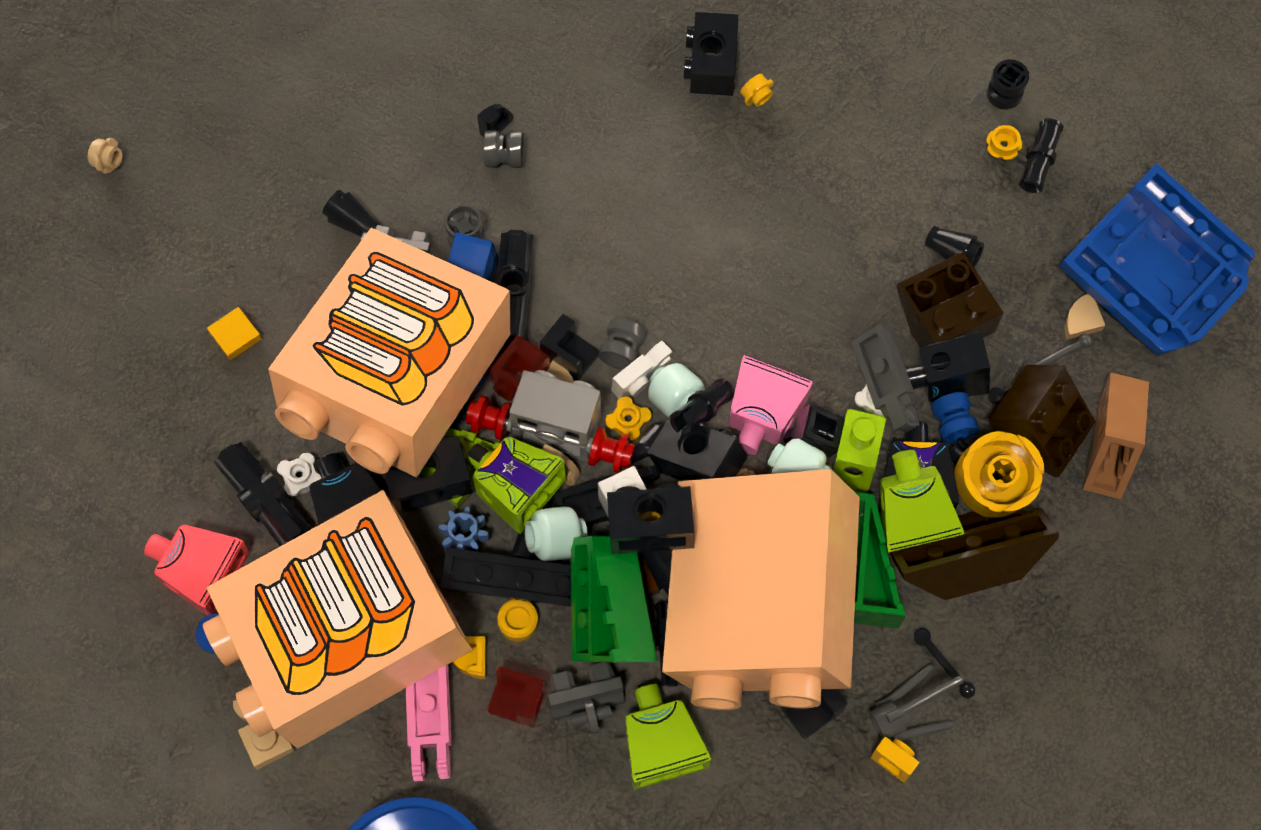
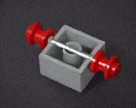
[466,370,635,473]

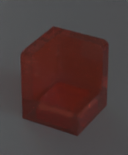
[488,666,547,728]

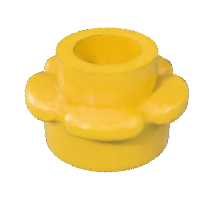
[740,74,774,107]
[986,125,1022,160]

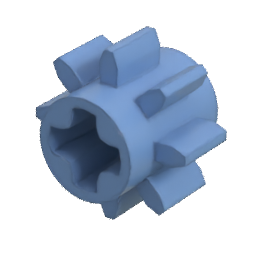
[439,507,489,552]

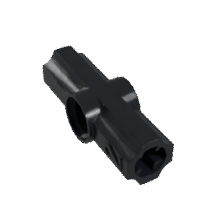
[495,229,534,347]
[214,442,312,546]

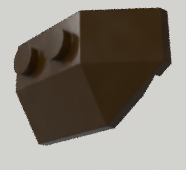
[890,508,1059,600]

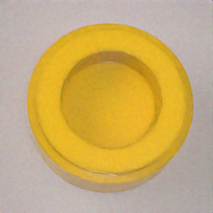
[497,599,538,642]

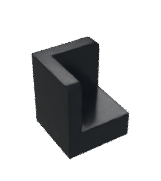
[540,314,599,381]
[780,689,847,739]

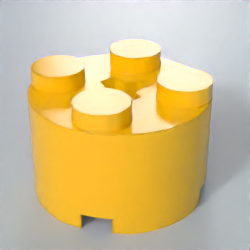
[954,431,1044,517]

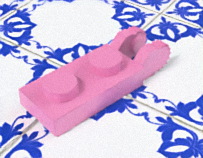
[406,664,452,782]

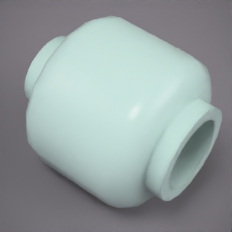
[648,363,705,418]
[767,438,830,474]
[524,506,587,561]

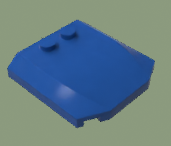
[1058,163,1255,356]

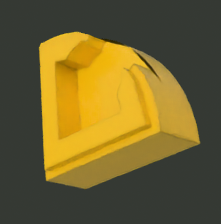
[452,636,486,679]

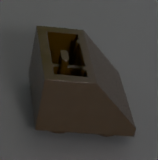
[897,252,1004,349]
[989,365,1096,477]

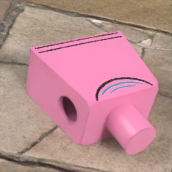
[728,355,813,455]

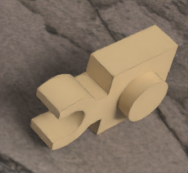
[233,700,295,770]

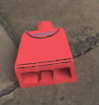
[144,525,250,616]

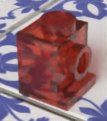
[490,335,550,401]

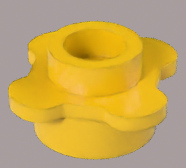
[605,396,651,441]

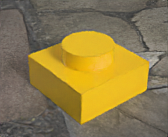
[871,737,920,783]

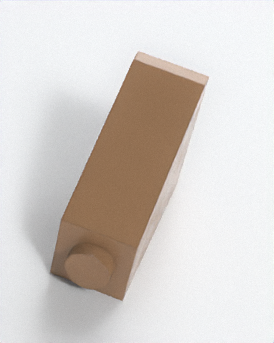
[1082,373,1149,499]

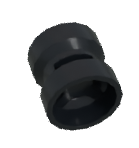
[987,59,1029,110]

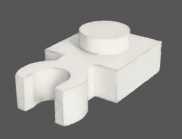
[611,341,672,399]

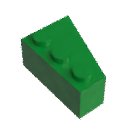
[854,492,906,629]
[571,536,657,662]

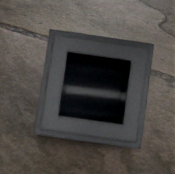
[792,403,845,457]

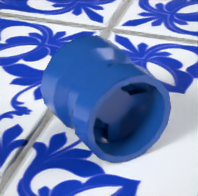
[930,392,980,444]

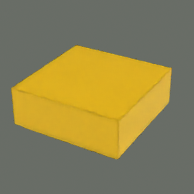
[207,307,262,361]

